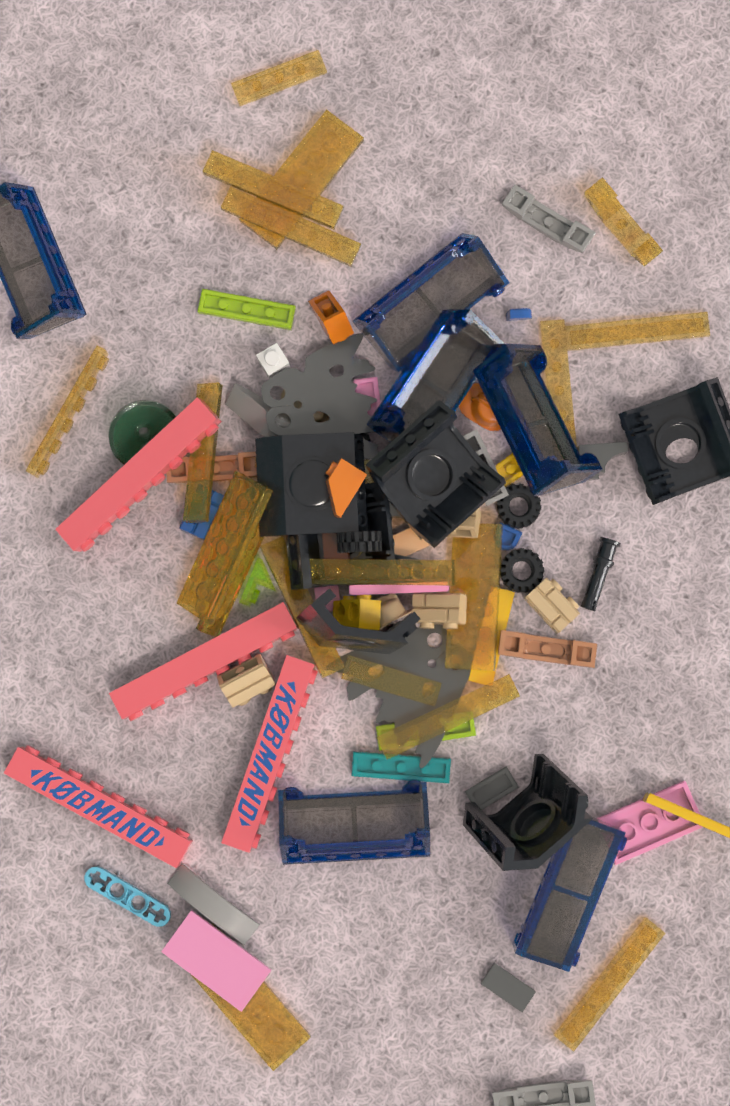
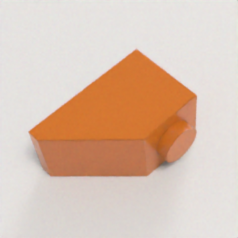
[308,290,354,345]
[325,458,367,518]

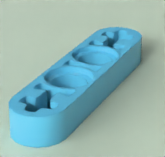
[84,866,171,927]

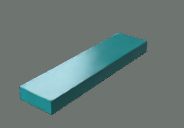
[351,751,451,784]

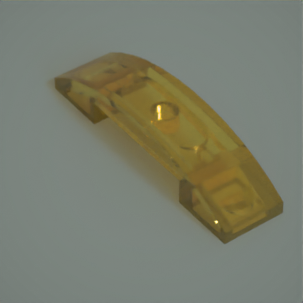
[584,177,663,267]

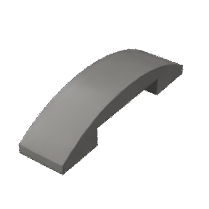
[502,185,596,253]
[167,864,260,945]
[492,1080,596,1106]

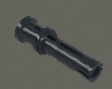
[580,537,621,612]

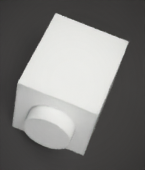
[256,343,291,379]

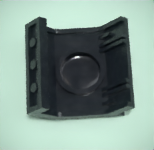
[618,377,730,505]
[366,400,506,548]
[255,432,367,537]
[285,482,397,590]
[296,589,420,654]
[463,754,593,871]

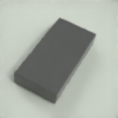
[464,766,519,810]
[481,962,536,1013]

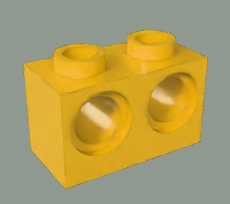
[333,595,381,630]

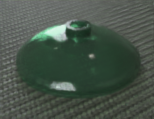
[108,400,176,465]

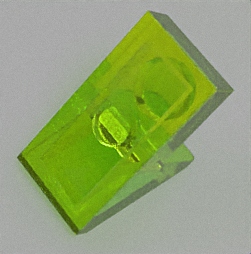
[239,558,277,608]

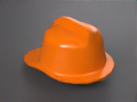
[458,383,513,431]

